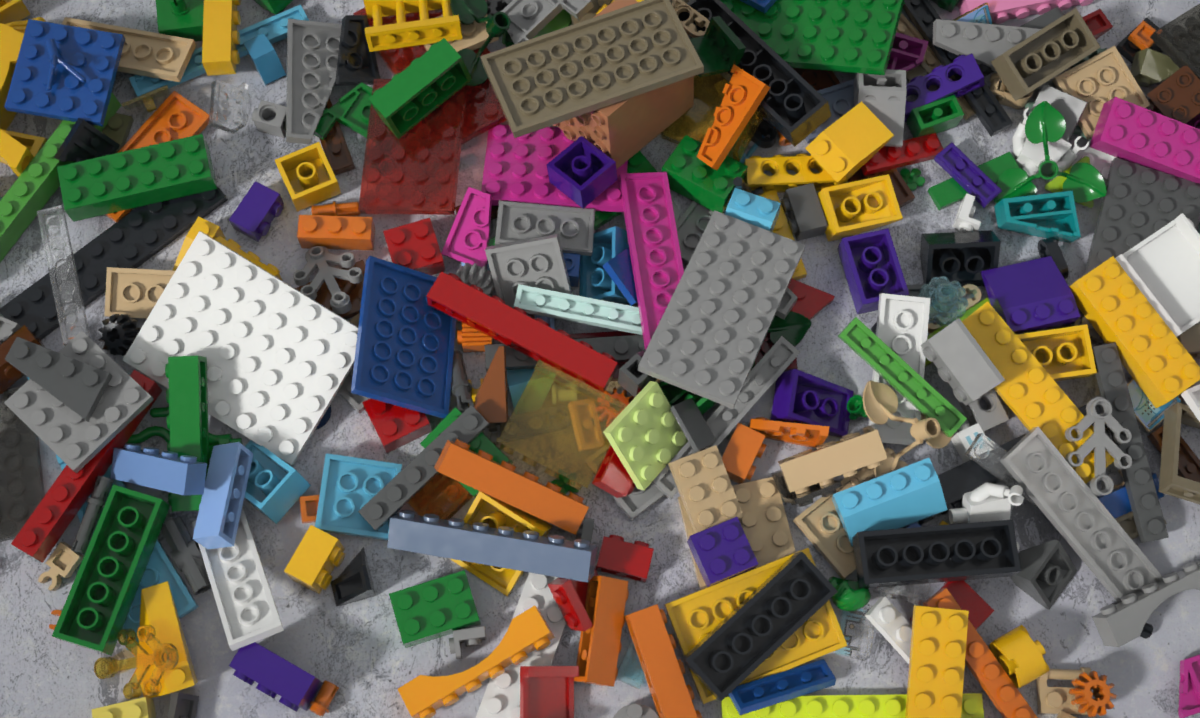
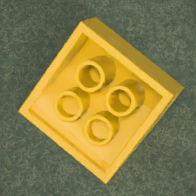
[451,491,552,596]

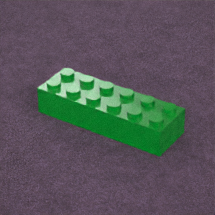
[57,134,217,222]
[52,484,170,656]

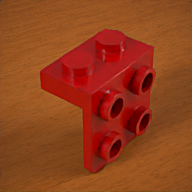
[548,569,599,631]

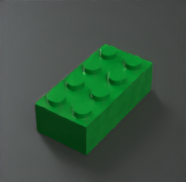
[369,38,472,139]

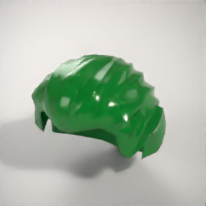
[828,577,871,611]

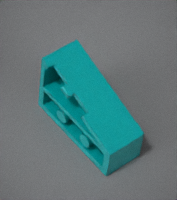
[994,191,1081,243]

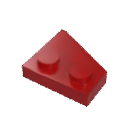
[788,279,835,320]

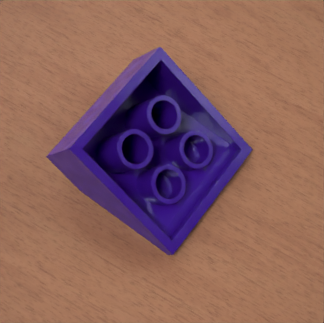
[981,256,1080,334]

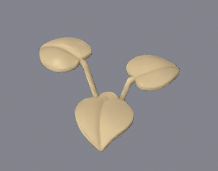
[863,380,954,478]

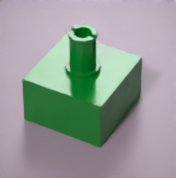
[156,0,204,42]

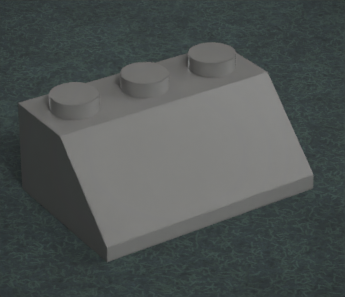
[921,318,1005,406]

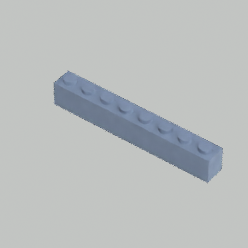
[387,510,597,582]

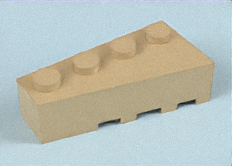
[778,426,888,495]

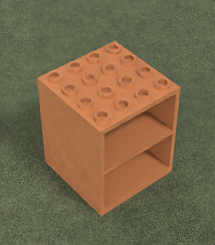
[553,0,694,169]

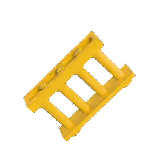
[363,0,463,52]

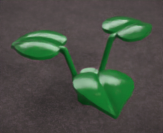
[993,101,1107,204]

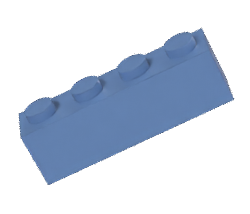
[110,443,207,496]

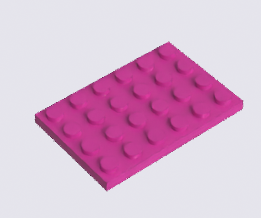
[481,124,628,212]

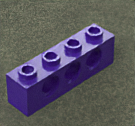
[904,53,985,123]

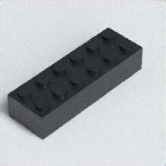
[852,520,1021,589]
[682,552,838,701]

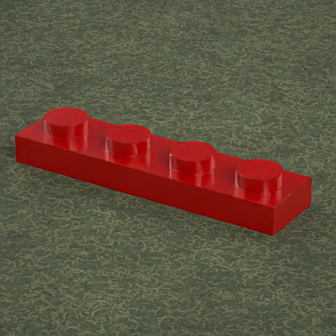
[861,133,944,176]

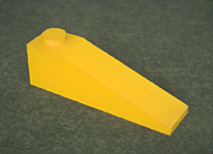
[137,581,198,698]

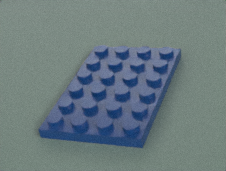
[351,256,456,419]

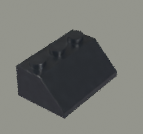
[920,230,1001,289]

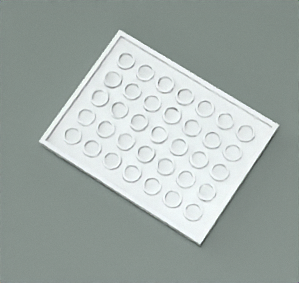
[123,231,358,465]

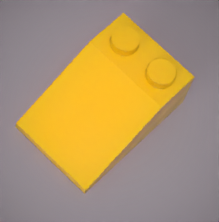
[805,101,895,184]
[817,174,903,242]

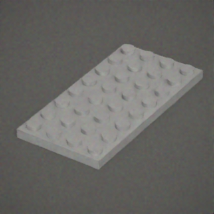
[638,210,806,409]

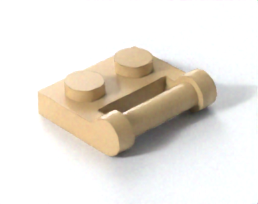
[1036,667,1092,716]

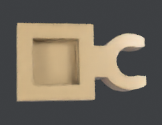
[38,542,84,591]

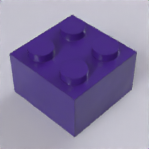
[547,136,618,208]
[687,517,758,587]

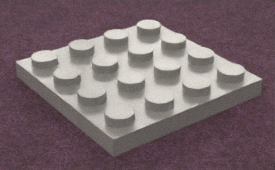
[4,331,154,473]

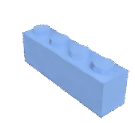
[192,442,253,550]

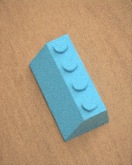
[832,458,948,547]

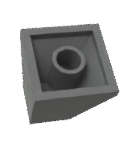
[1011,540,1077,610]

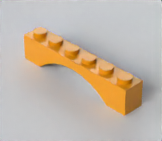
[398,606,555,718]

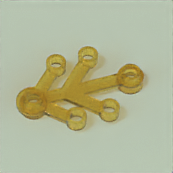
[94,625,179,699]

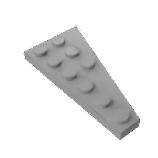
[933,19,1068,91]

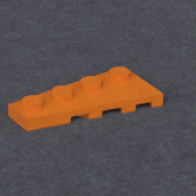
[697,64,771,170]

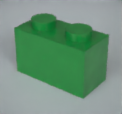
[906,94,964,138]

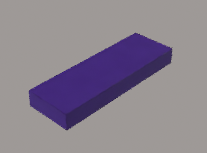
[934,142,1002,208]

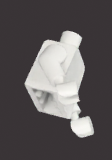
[1012,107,1089,179]
[949,482,1024,550]

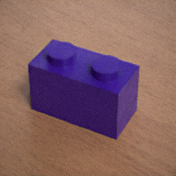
[229,181,284,242]

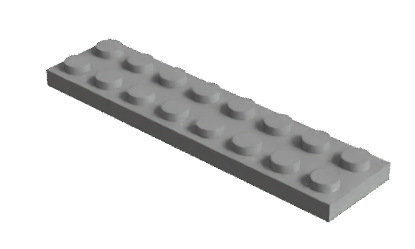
[999,427,1163,603]

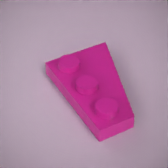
[441,187,492,270]

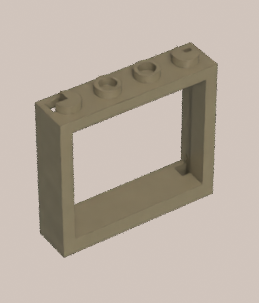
[1159,402,1200,504]

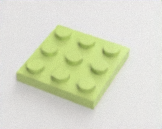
[603,381,688,490]

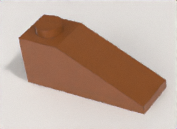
[474,346,508,423]

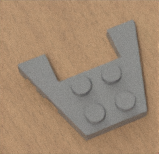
[501,0,594,45]

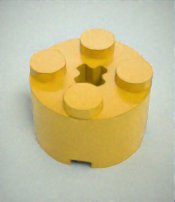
[988,625,1050,688]

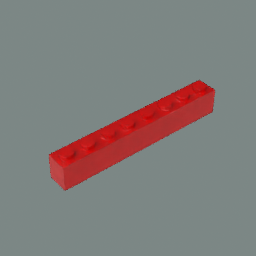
[426,271,618,395]
[11,370,163,563]

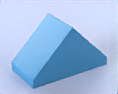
[243,33,286,86]

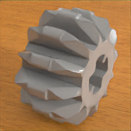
[455,263,494,296]

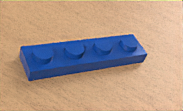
[729,659,836,715]

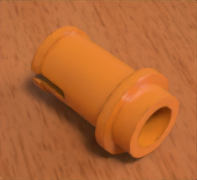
[309,680,339,717]

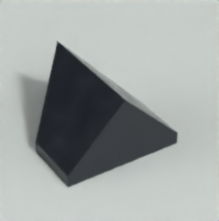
[331,547,376,607]

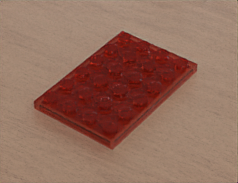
[358,79,467,215]

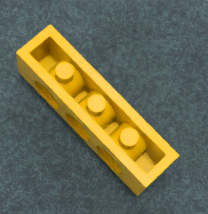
[744,154,839,193]

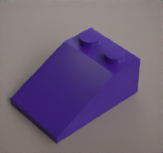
[770,369,854,438]

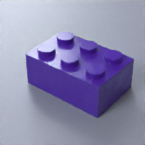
[837,228,910,315]
[229,642,323,712]

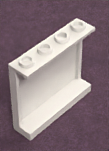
[1115,213,1200,337]

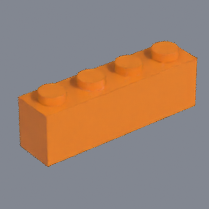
[574,576,629,687]

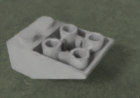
[854,69,907,147]

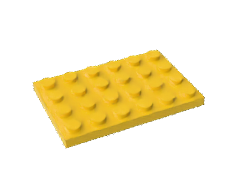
[664,548,848,704]

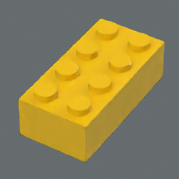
[1016,324,1097,382]

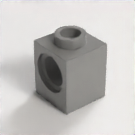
[252,100,286,138]

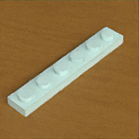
[513,284,643,335]

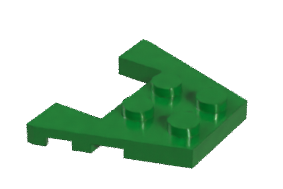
[314,82,395,175]

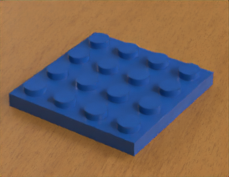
[4,19,125,126]

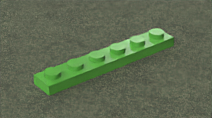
[838,317,967,437]

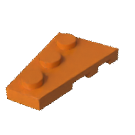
[748,417,830,448]

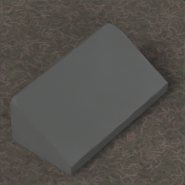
[670,398,716,452]

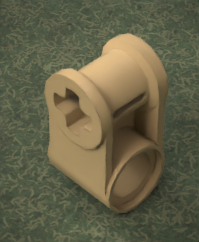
[989,73,1034,109]

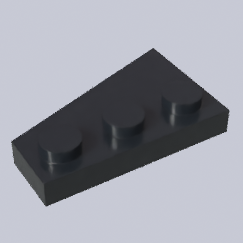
[335,15,381,86]

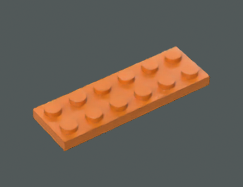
[106,91,212,222]

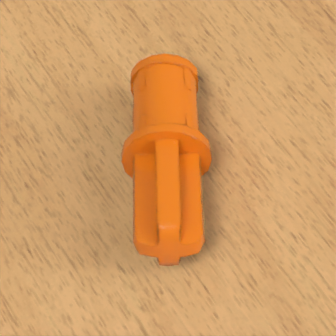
[311,201,361,216]

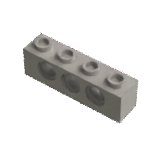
[951,387,1009,432]

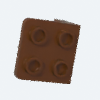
[1146,66,1200,124]

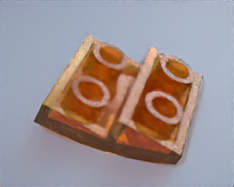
[407,473,473,520]

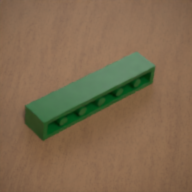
[165,356,209,512]

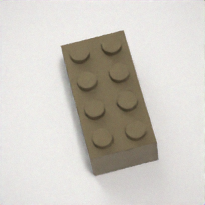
[991,8,1101,101]

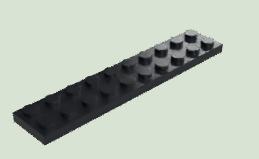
[0,186,228,341]

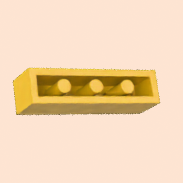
[202,0,241,76]

